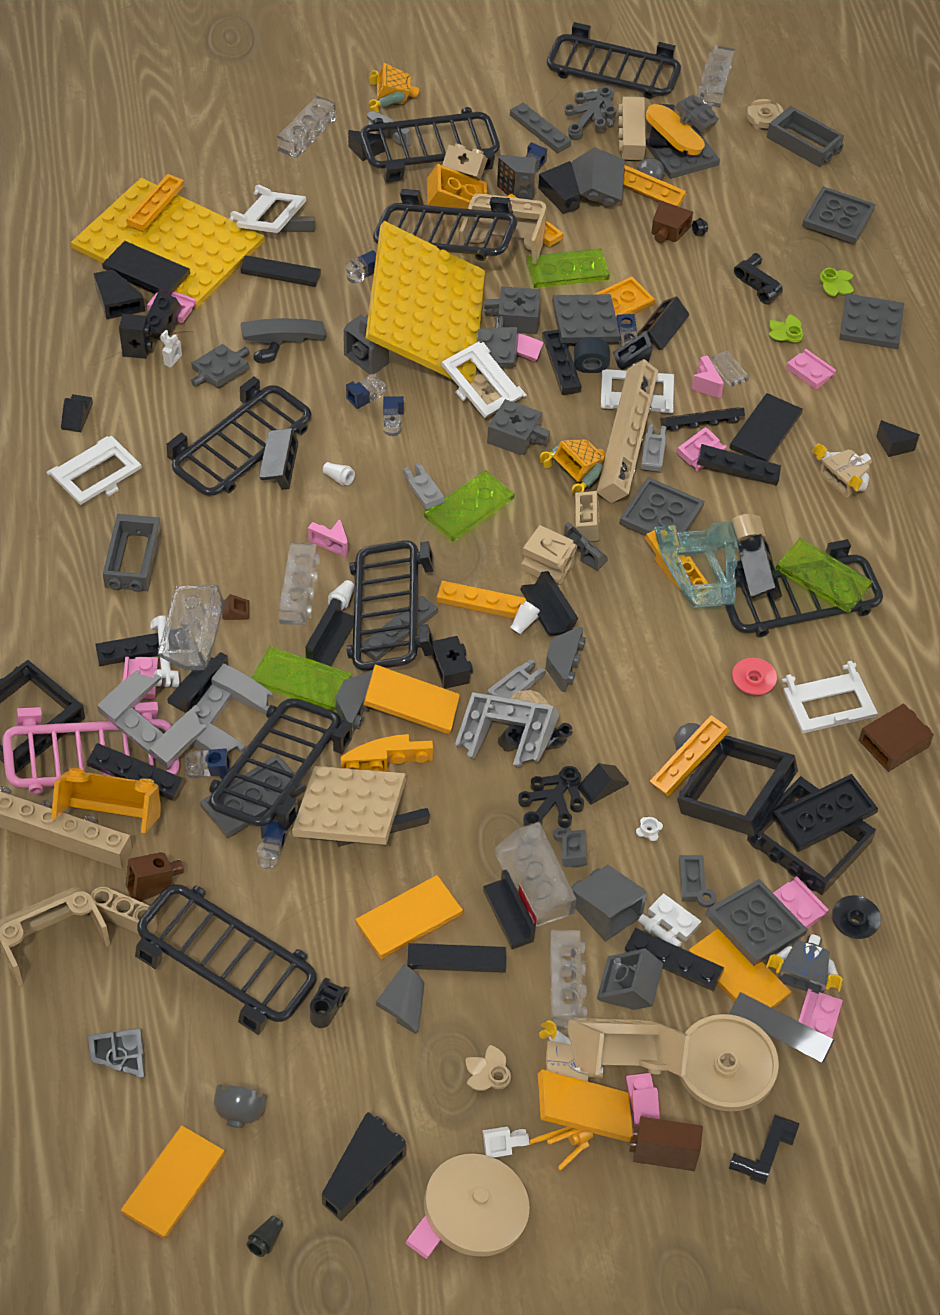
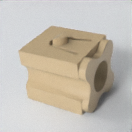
[521,525,577,585]

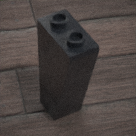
[322,1112,406,1221]

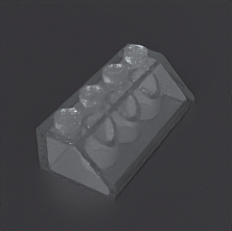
[157,585,225,670]
[494,822,577,927]

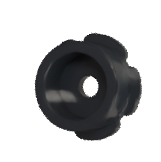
[692,218,708,237]

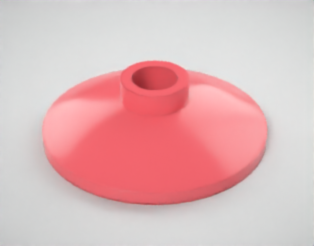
[732,658,777,695]

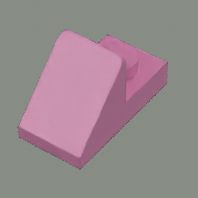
[692,355,724,398]
[308,519,348,558]
[625,1073,660,1126]

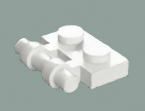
[638,893,701,947]

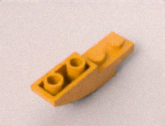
[645,526,713,601]
[341,734,433,771]

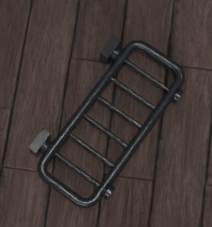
[546,22,681,99]
[360,107,500,183]
[373,189,517,261]
[166,376,312,496]
[720,539,883,637]
[346,540,434,671]
[209,698,352,831]
[135,884,317,1035]

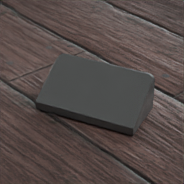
[276,216,315,232]

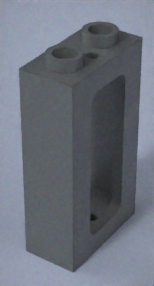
[767,106,844,167]
[103,514,162,591]

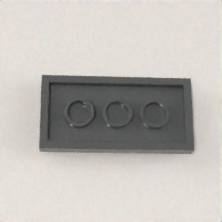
[200,755,305,838]

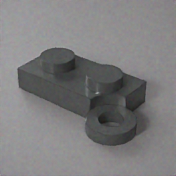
[553,827,587,867]
[679,855,716,907]

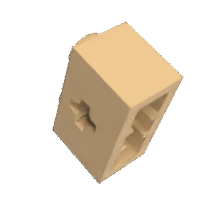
[442,143,488,180]
[576,491,600,541]

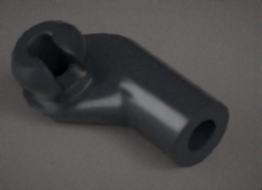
[253,342,280,363]

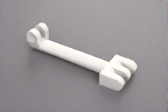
[150,616,179,688]

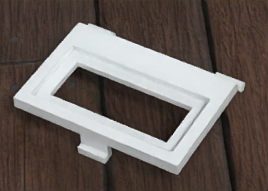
[229,185,307,233]
[441,342,527,418]
[600,364,674,413]
[46,436,142,505]
[781,661,878,734]

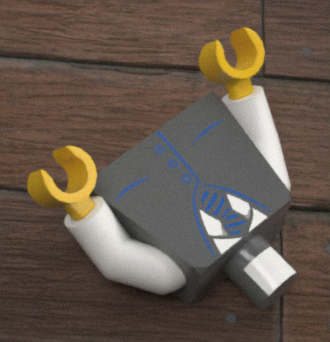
[766,935,843,994]

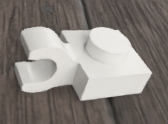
[160,330,182,368]
[482,1126,529,1158]

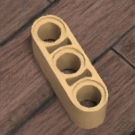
[731,514,766,541]
[91,887,158,934]

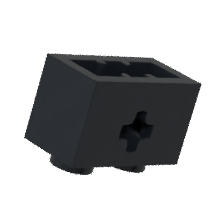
[147,291,182,340]
[119,314,153,359]
[432,636,473,689]

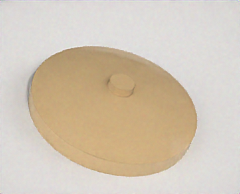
[678,1014,779,1112]
[424,1154,530,1257]

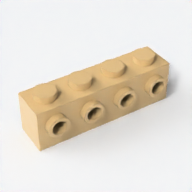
[618,97,646,160]

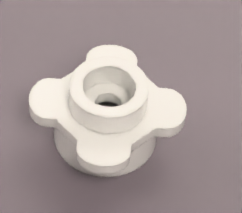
[636,817,663,841]

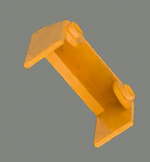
[51,768,161,833]

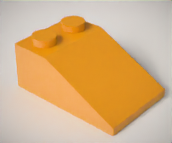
[427,164,487,209]

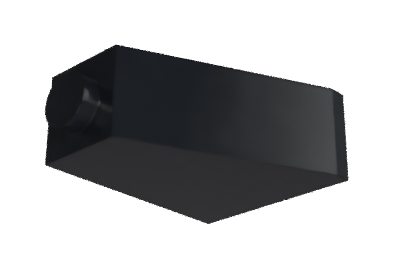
[538,161,580,214]
[93,269,145,320]

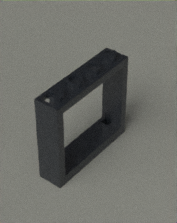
[0,660,85,774]
[677,735,798,837]
[747,776,876,895]

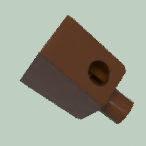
[651,200,694,243]
[125,852,184,902]

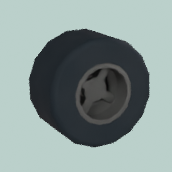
[574,338,610,373]

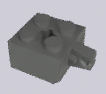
[484,286,540,334]
[343,315,389,376]
[487,399,550,455]

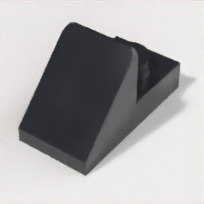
[613,331,653,370]
[61,394,93,433]

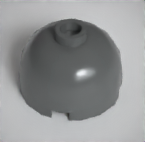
[214,1084,267,1128]

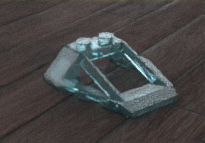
[654,522,738,608]

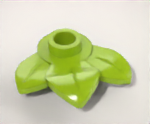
[819,268,854,297]
[769,314,804,343]

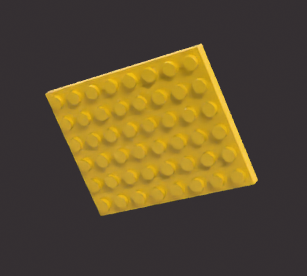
[71,178,265,309]
[365,221,485,384]

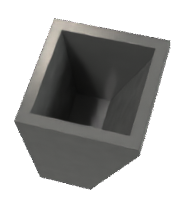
[572,147,625,207]
[569,865,647,942]

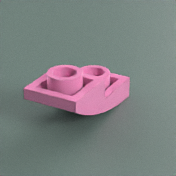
[517,334,543,362]
[405,1215,441,1259]

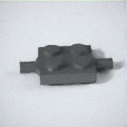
[674,95,719,132]
[476,316,519,368]
[191,344,250,388]

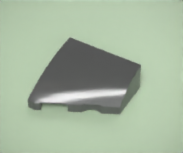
[564,522,608,572]
[376,964,424,1034]
[88,1028,145,1078]

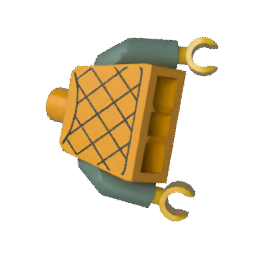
[368,63,419,112]
[540,439,606,495]

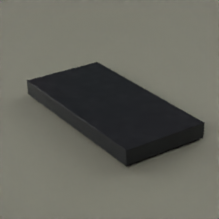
[102,241,190,295]
[729,393,803,462]
[773,774,878,852]

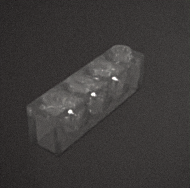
[697,45,735,108]
[277,96,337,159]
[279,542,320,626]
[549,930,587,1030]

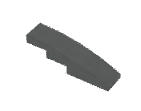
[240,318,326,346]
[729,992,835,1063]

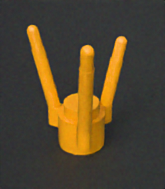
[529,1127,594,1170]

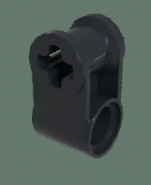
[310,977,349,1028]

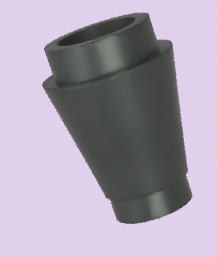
[246,1216,283,1257]

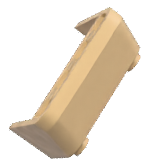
[459,194,547,264]
[0,888,110,986]
[567,1018,690,1076]

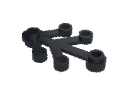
[518,766,584,833]

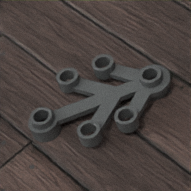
[564,86,616,140]

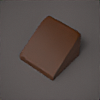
[222,594,249,620]

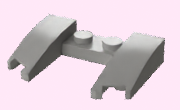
[186,663,273,753]
[97,670,206,769]
[455,692,560,767]

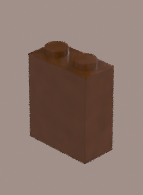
[859,703,934,772]
[629,1116,703,1171]

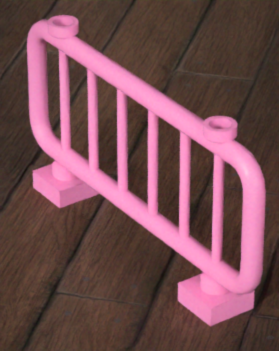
[2,702,180,794]

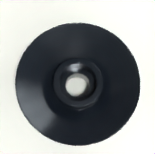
[832,895,881,939]

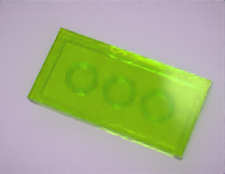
[526,248,610,288]
[424,470,515,541]
[776,538,873,613]
[252,646,352,711]

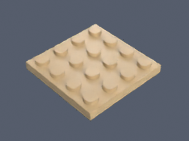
[292,766,406,845]

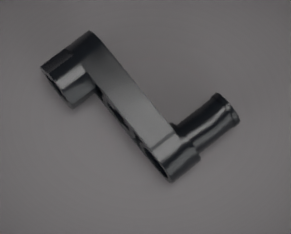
[734,253,783,304]
[498,723,573,752]
[729,1114,800,1185]

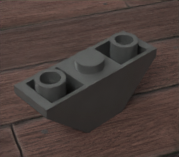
[545,627,586,692]
[335,670,373,736]

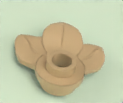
[465,1045,511,1091]

